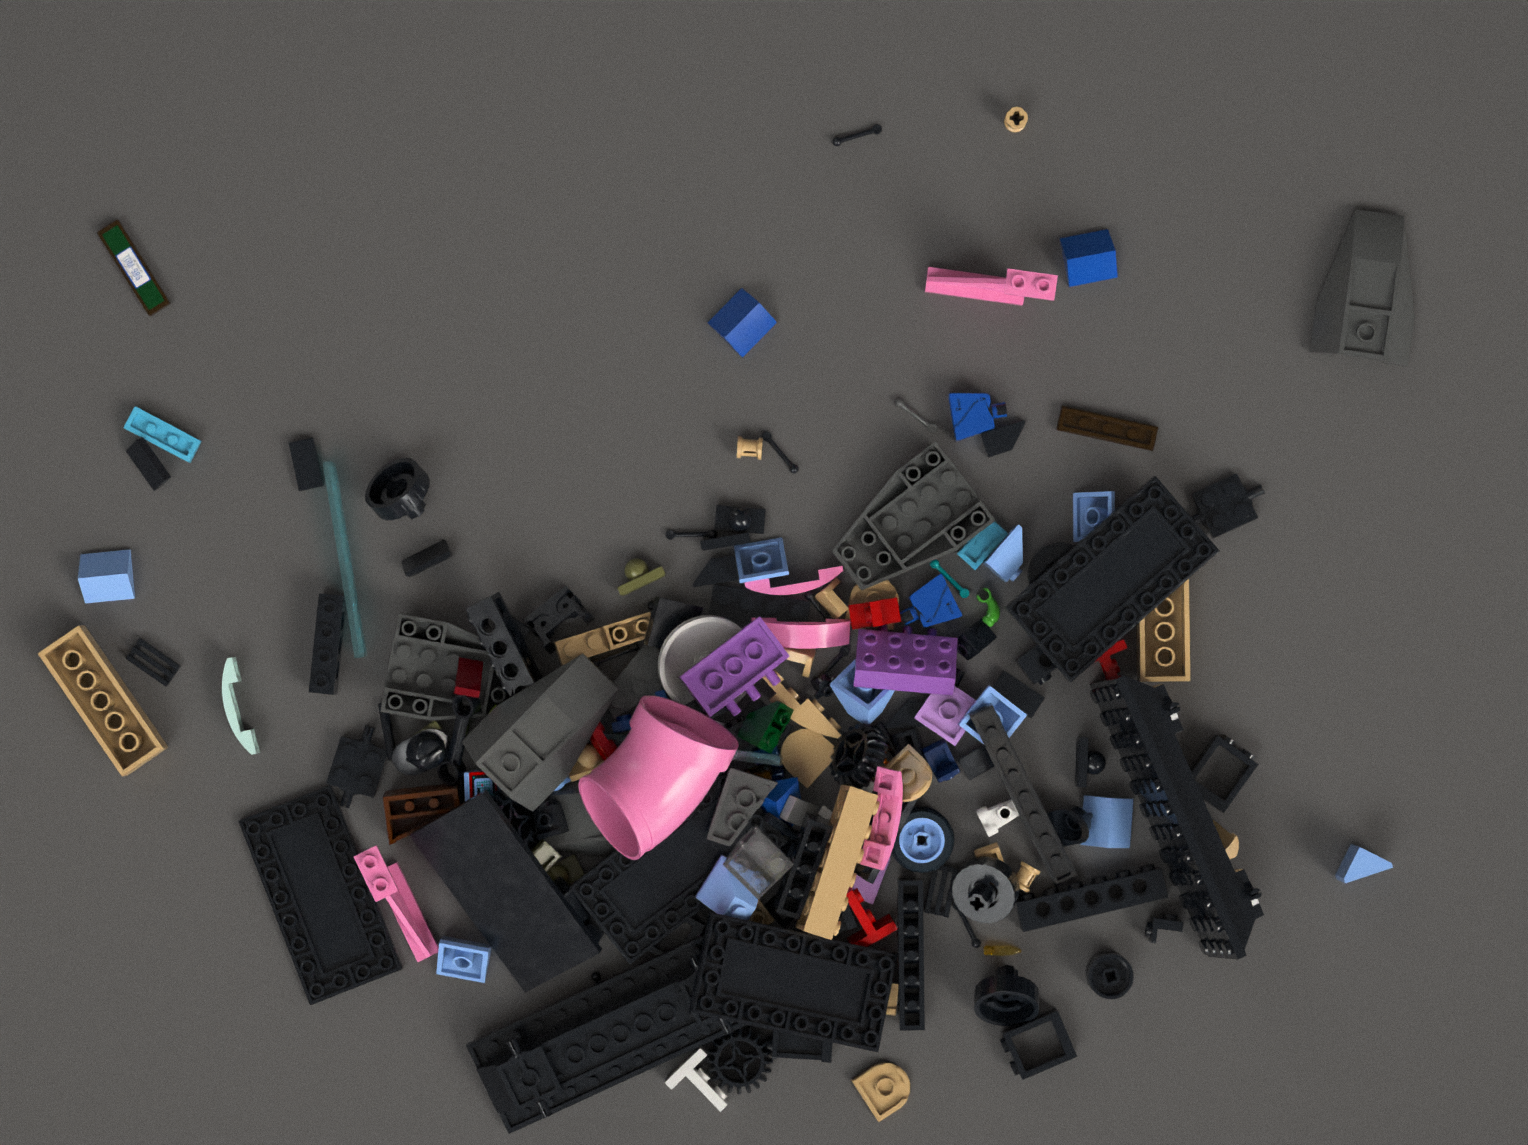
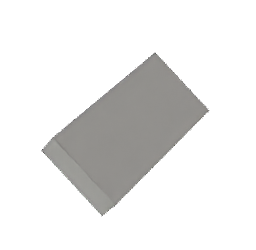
[779,795,820,826]

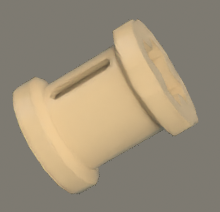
[1004,107,1028,133]
[737,436,763,460]
[1016,861,1040,893]

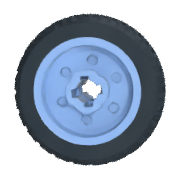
[891,806,954,873]

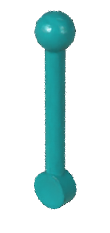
[930,559,970,598]

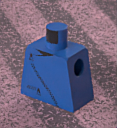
[948,393,1007,442]
[900,574,962,628]

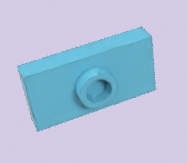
[957,521,1008,570]

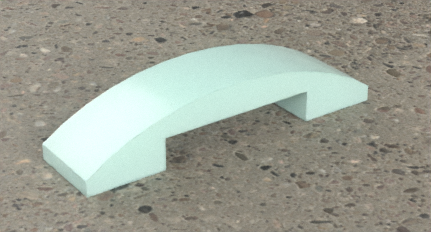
[222,657,260,755]

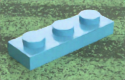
[123,406,202,463]

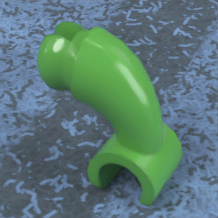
[976,588,1000,627]

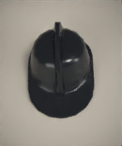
[392,728,450,776]
[1047,805,1093,847]

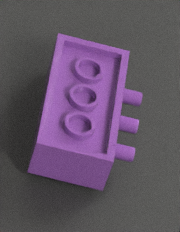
[678,616,790,717]
[853,624,958,696]

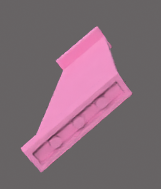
[925,267,1058,306]
[354,845,439,962]

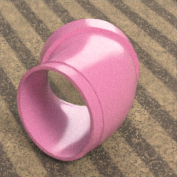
[578,695,739,860]

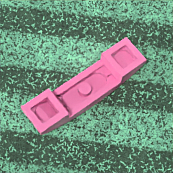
[745,566,843,595]
[751,618,851,649]
[860,766,903,870]

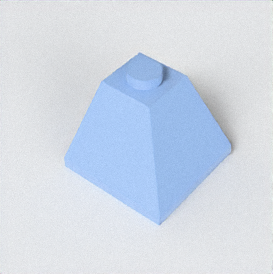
[983,524,1023,582]
[830,660,895,725]
[695,854,764,920]

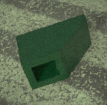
[737,701,794,754]

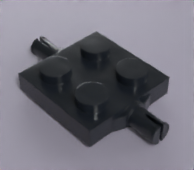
[1191,473,1265,539]
[326,725,387,808]

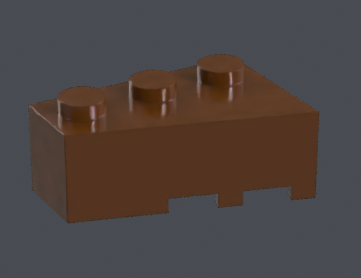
[383,782,462,845]

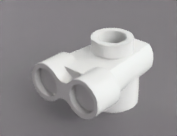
[976,799,1020,837]

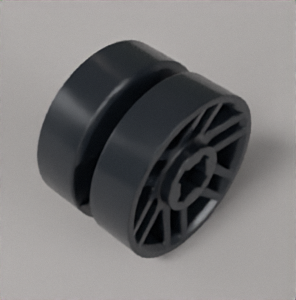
[1085,951,1134,999]

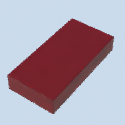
[454,657,483,698]

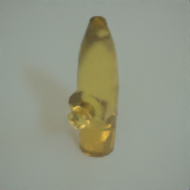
[983,946,1021,956]

